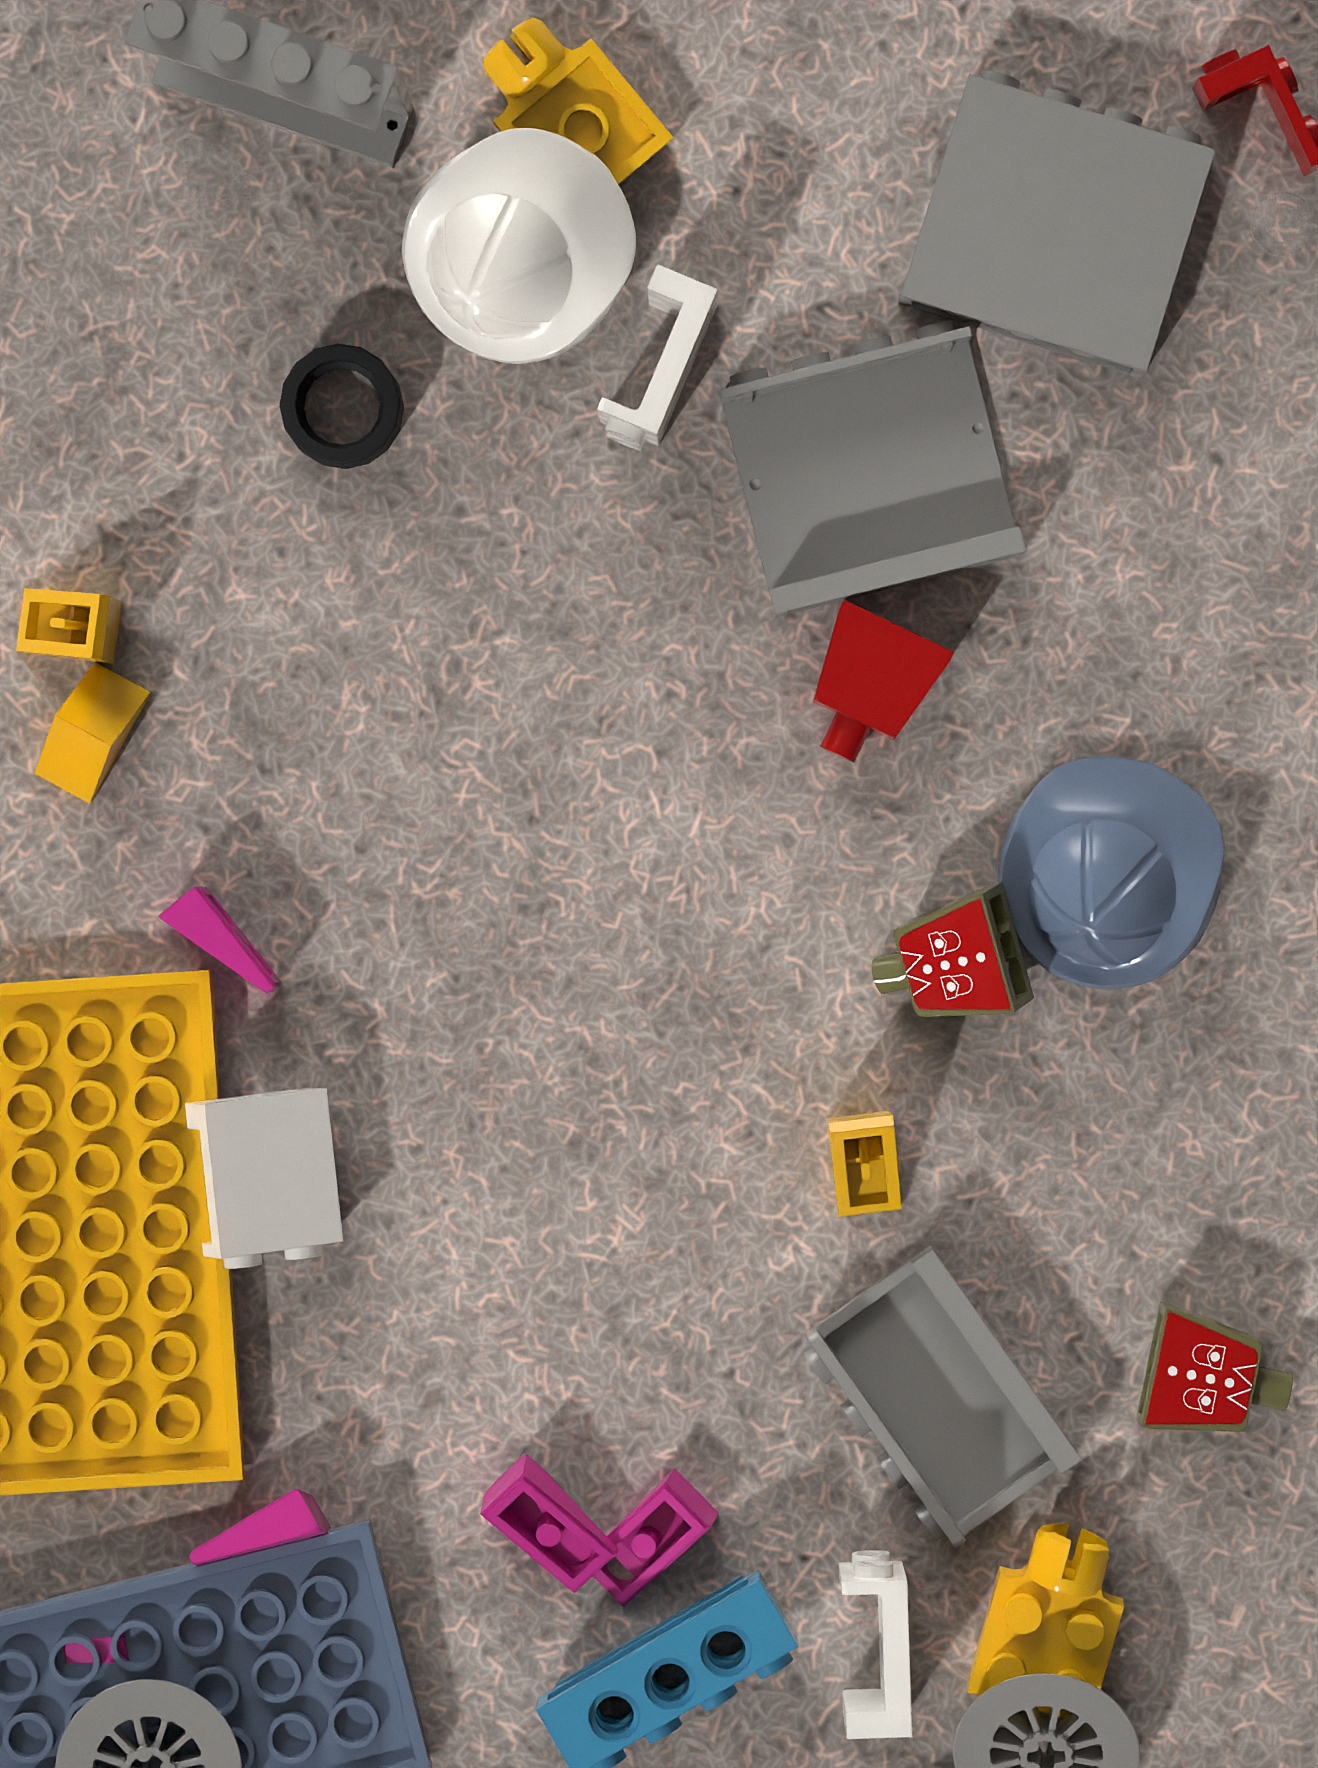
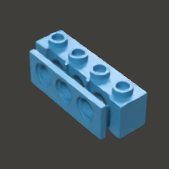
[536,1570,799,1768]

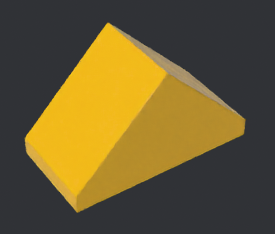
[16,588,122,664]
[34,662,151,804]
[826,1111,902,1217]

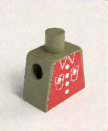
[872,882,1034,1017]
[1136,1301,1293,1432]

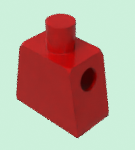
[813,600,954,763]

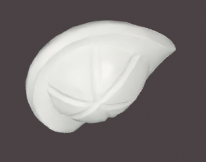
[402,128,636,364]

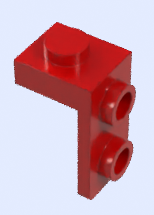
[1192,45,1318,176]

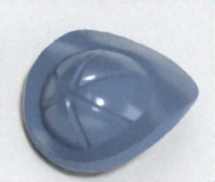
[997,756,1224,989]

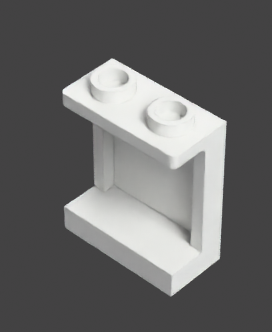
[597,264,718,451]
[185,1088,343,1269]
[839,1550,912,1739]

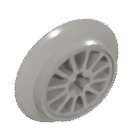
[953,1674,1140,1768]
[55,1679,242,1768]

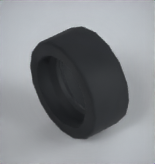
[279,343,404,469]

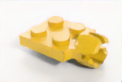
[483,17,674,185]
[967,1523,1124,1724]

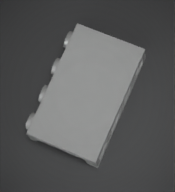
[803,1245,1082,1548]

